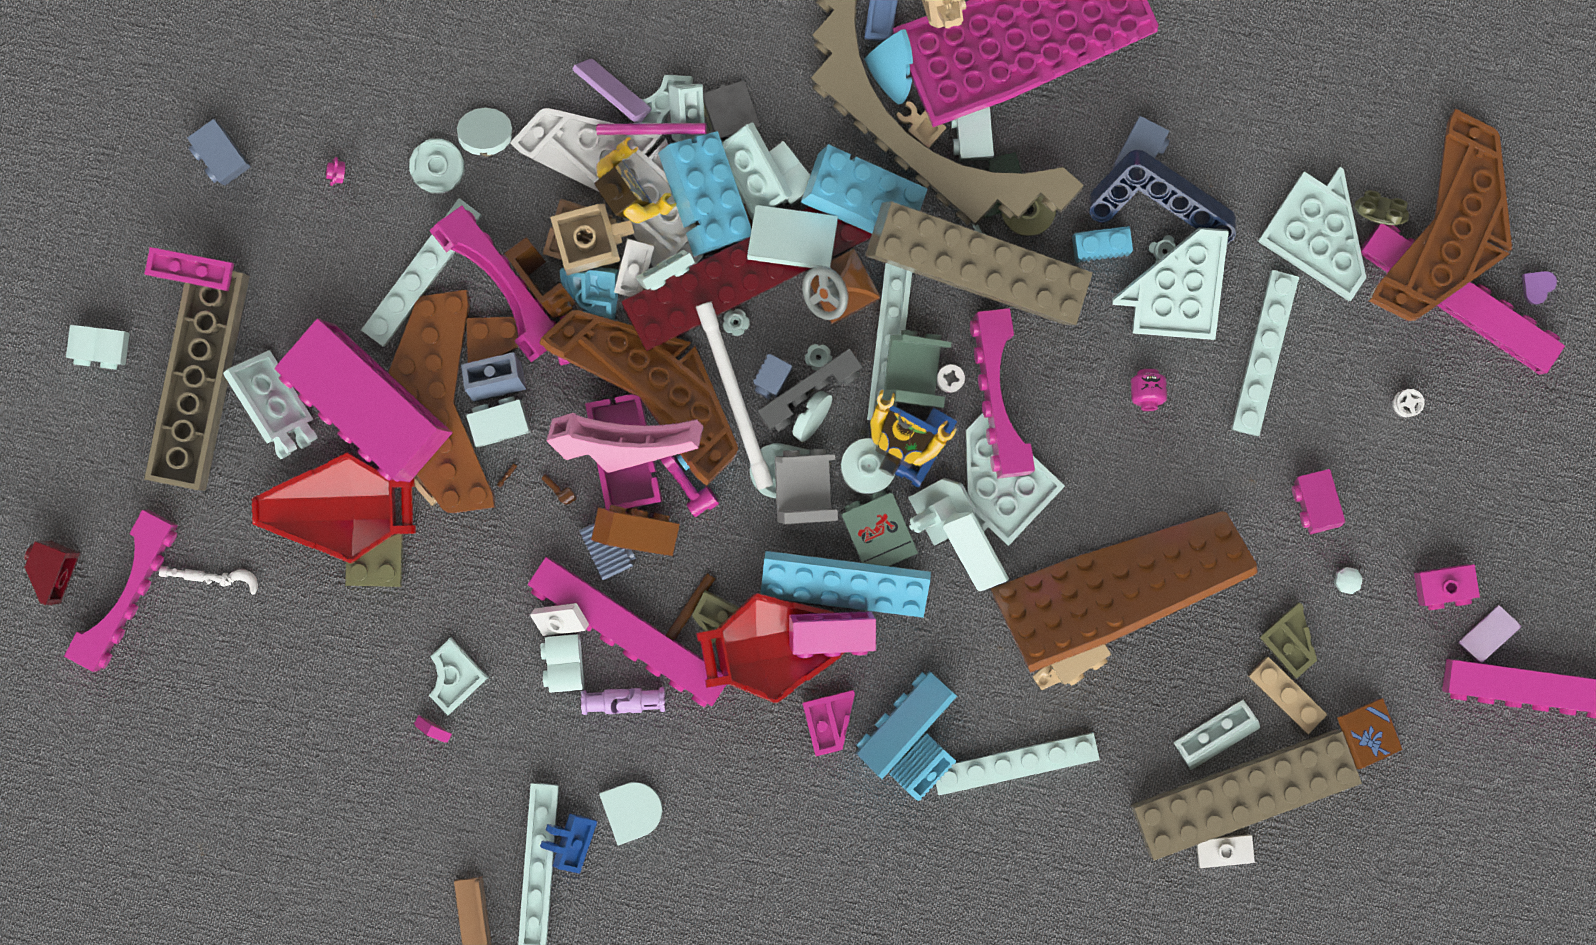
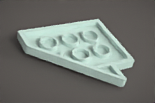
[1258,167,1366,301]
[1112,227,1228,340]
[966,413,1065,546]

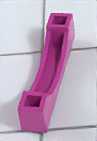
[430,205,557,362]
[970,308,1035,479]
[64,510,178,672]

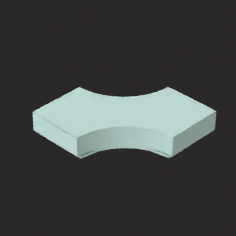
[634,75,693,124]

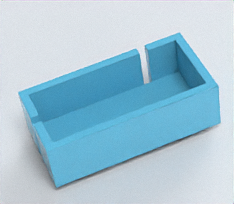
[658,131,752,257]
[801,144,927,233]

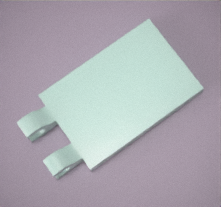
[223,350,317,459]

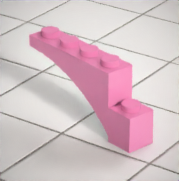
[547,413,703,473]

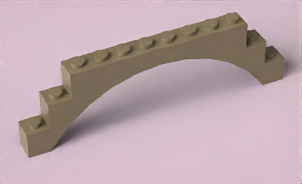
[811,0,1084,226]

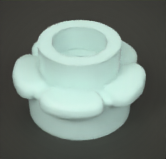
[723,309,750,336]
[805,344,832,371]

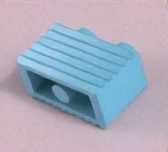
[1072,226,1133,263]
[889,733,956,801]

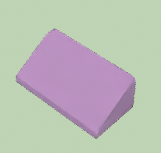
[1458,605,1521,663]

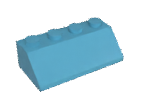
[856,671,957,779]

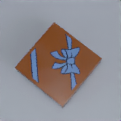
[1337,698,1403,769]

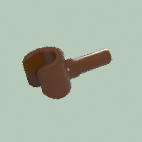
[541,474,577,505]

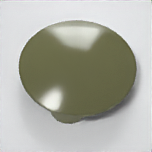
[1355,190,1409,225]

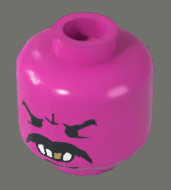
[1131,369,1167,411]

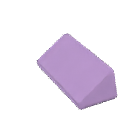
[573,59,651,124]

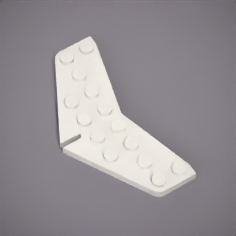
[510,108,704,267]

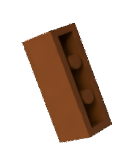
[591,505,680,556]

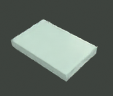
[722,122,793,221]
[747,205,838,268]

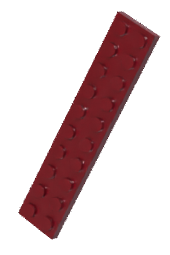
[621,207,872,352]

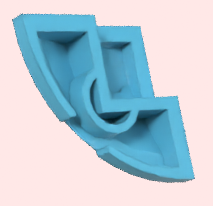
[864,29,913,105]
[560,268,619,321]

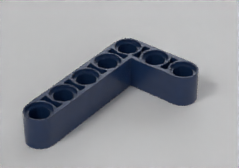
[1090,150,1236,243]

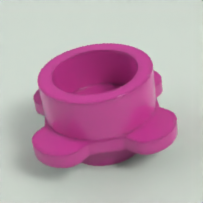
[326,157,345,186]

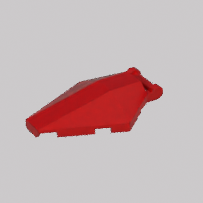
[252,453,416,563]
[696,594,845,703]

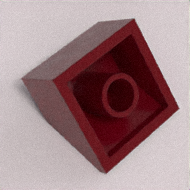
[24,541,81,605]

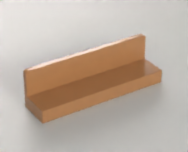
[454,876,492,945]

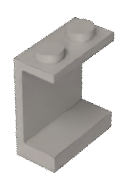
[774,448,838,524]

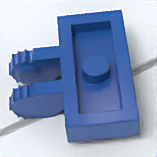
[540,813,597,874]

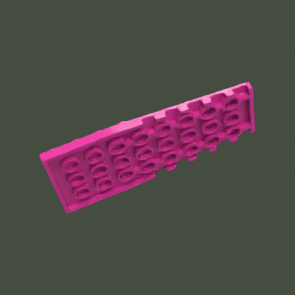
[893,0,1159,127]

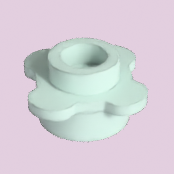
[1149,235,1176,263]

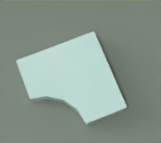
[429,637,489,715]

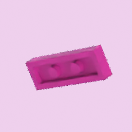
[145,247,234,291]

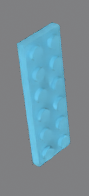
[761,551,931,618]

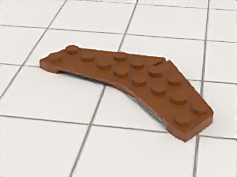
[1368,109,1512,321]
[388,290,496,513]
[539,310,738,486]

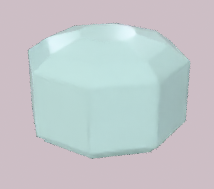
[1334,567,1363,594]

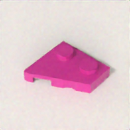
[802,690,855,756]

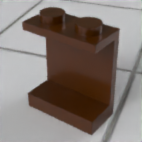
[504,237,576,320]

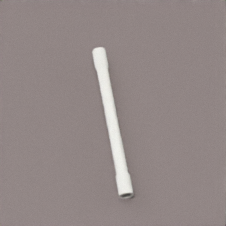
[696,301,773,490]

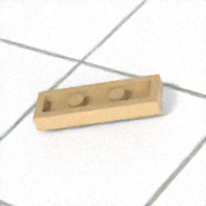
[1248,656,1327,734]

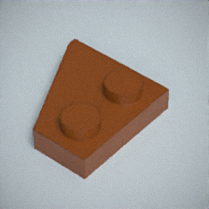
[466,317,519,363]

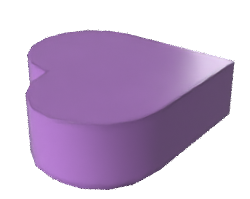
[1522,271,1557,305]

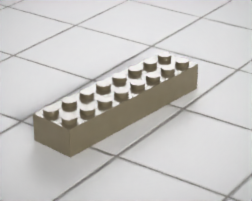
[865,201,1093,325]
[144,271,250,491]
[1131,729,1362,860]

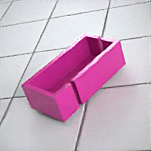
[585,394,663,509]

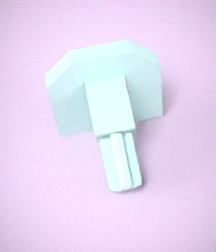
[908,478,975,546]

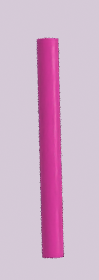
[596,123,707,135]

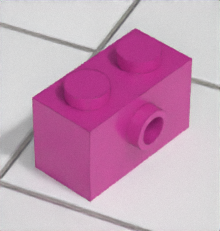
[1292,469,1345,535]
[1414,564,1480,610]

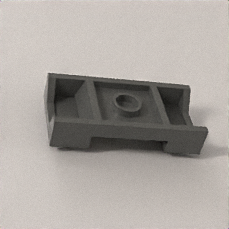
[758,349,862,432]

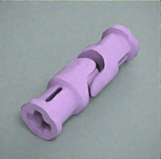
[581,687,665,715]

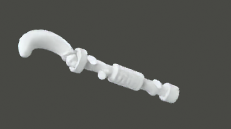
[159,566,258,594]

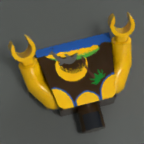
[594,137,677,223]
[870,390,957,476]

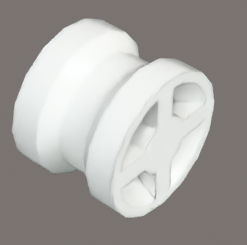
[936,364,965,393]
[1392,389,1424,417]

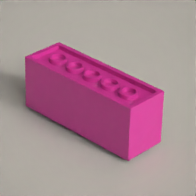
[274,318,453,482]

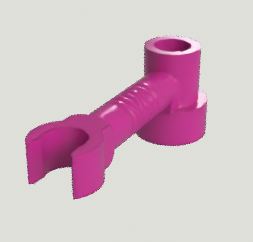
[660,455,720,517]

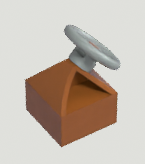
[802,249,880,326]

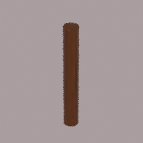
[666,573,716,641]

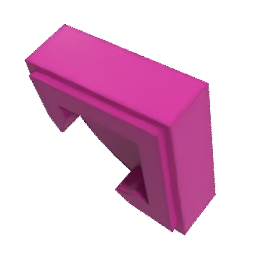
[414,715,452,743]

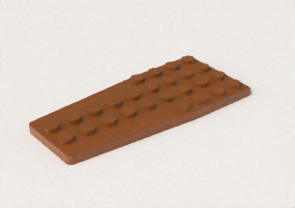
[991,511,1258,673]

